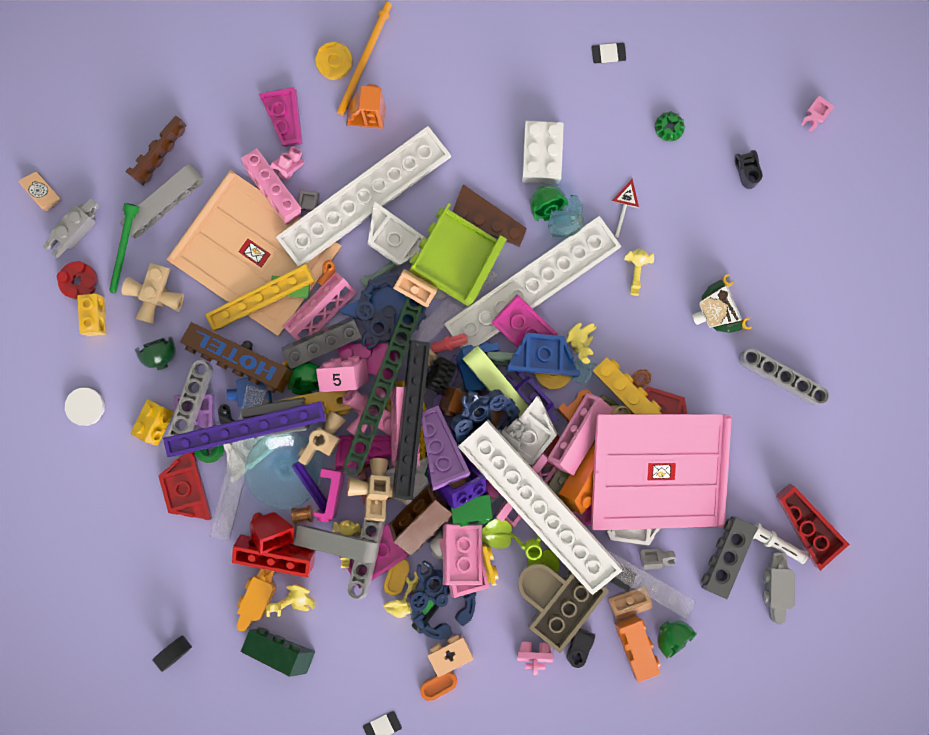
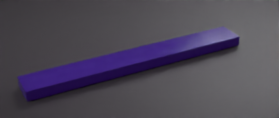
[163,401,326,458]

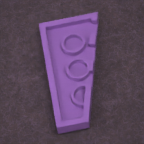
[422,406,470,491]

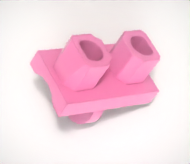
[270,147,304,179]
[517,642,554,675]

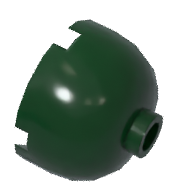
[135,336,176,370]

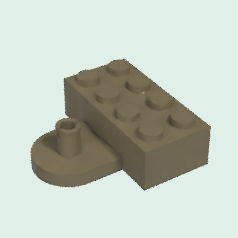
[518,563,609,653]

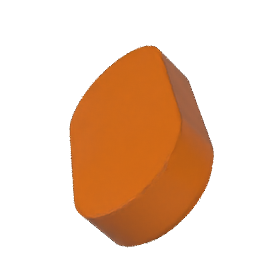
[420,671,457,701]

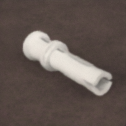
[753,523,809,564]

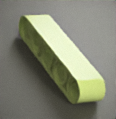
[462,346,529,418]

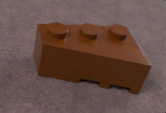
[439,387,503,428]

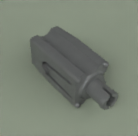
[241,397,327,437]

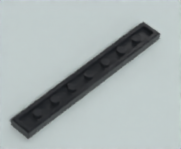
[392,340,430,500]

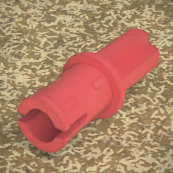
[431,333,468,354]

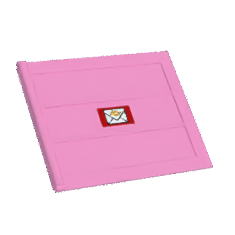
[591,414,732,530]

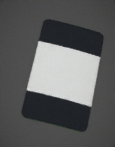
[592,43,626,64]
[363,711,402,735]

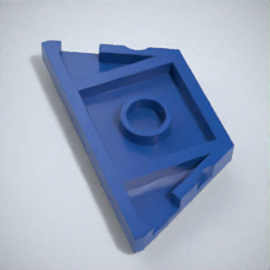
[506,333,580,377]

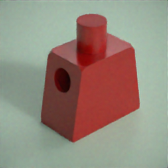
[250,512,294,555]

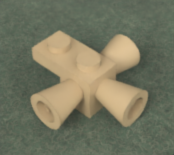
[122,263,184,325]
[298,410,346,465]
[347,458,407,522]

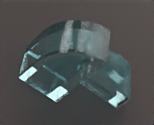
[548,195,585,237]

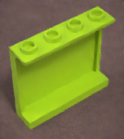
[409,203,507,306]

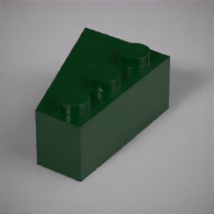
[240,627,315,677]

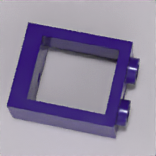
[426,454,487,509]

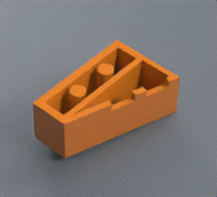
[346,84,386,129]
[559,442,595,514]
[614,615,661,682]

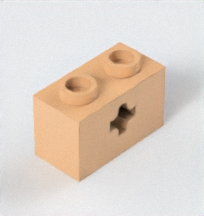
[428,634,474,677]

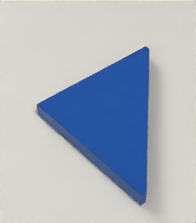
[339,273,417,327]

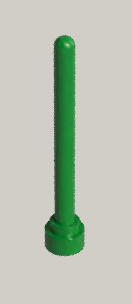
[109,203,140,293]

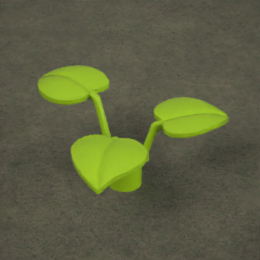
[482,499,564,574]

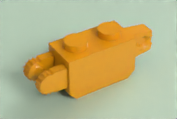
[237,569,277,632]

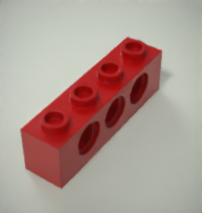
[232,534,316,578]

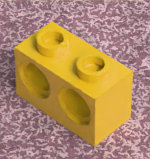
[77,294,107,336]

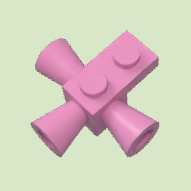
[343,388,391,435]

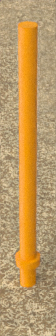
[336,1,392,116]

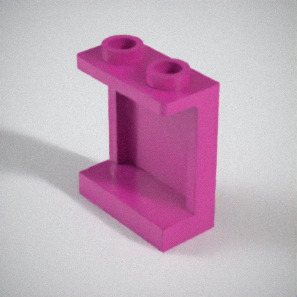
[313,468,345,522]

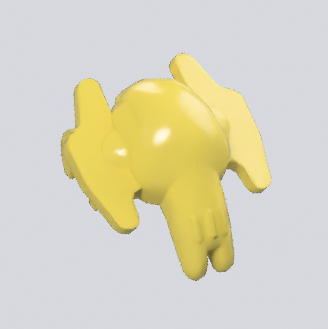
[624,248,654,296]
[566,322,597,364]
[333,519,362,568]
[383,571,419,618]
[266,584,315,617]

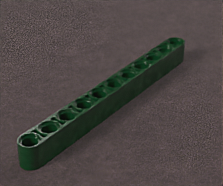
[342,276,423,476]

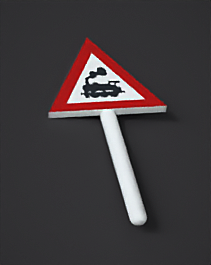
[612,178,639,238]

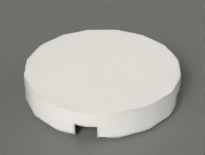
[65,388,105,426]

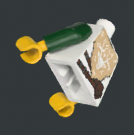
[692,274,752,333]

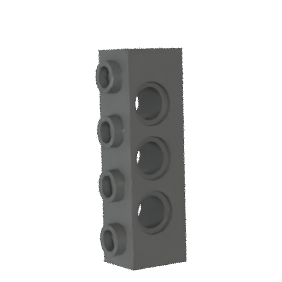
[281,317,362,369]
[701,516,758,599]

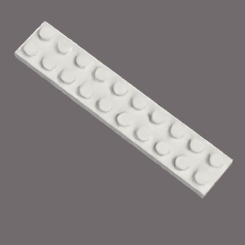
[276,126,451,267]
[444,216,622,349]
[458,420,623,595]

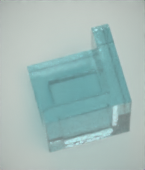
[571,357,596,386]

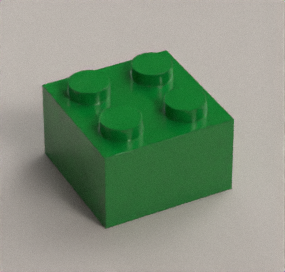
[451,494,493,527]

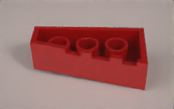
[775,484,850,571]

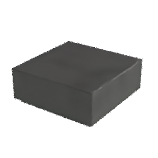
[298,190,320,211]

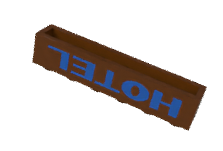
[180,322,293,393]

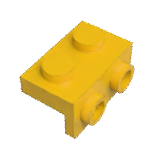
[130,399,174,446]

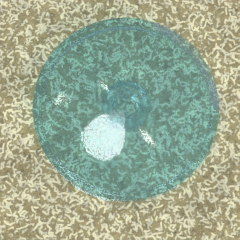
[245,432,324,509]

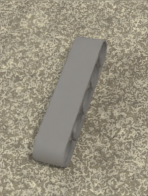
[120,164,204,239]
[739,349,829,405]
[167,360,213,437]
[348,509,387,599]
[292,524,378,563]

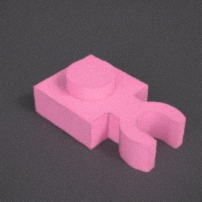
[801,96,834,132]

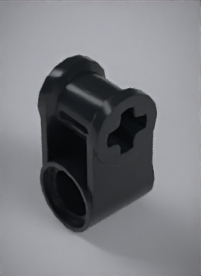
[734,150,763,189]
[566,628,595,668]

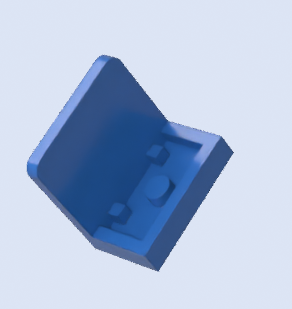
[456,342,500,392]

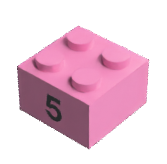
[316,356,369,392]

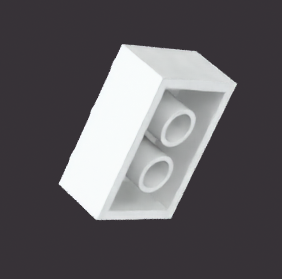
[522,121,564,184]

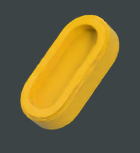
[384,559,410,596]

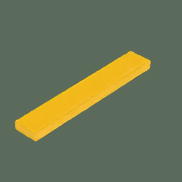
[205,264,315,332]

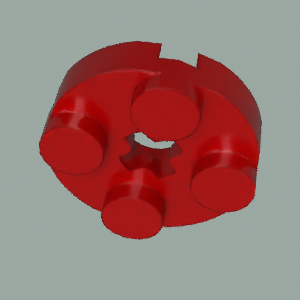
[57,261,98,300]

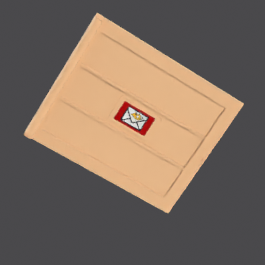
[166,170,342,337]

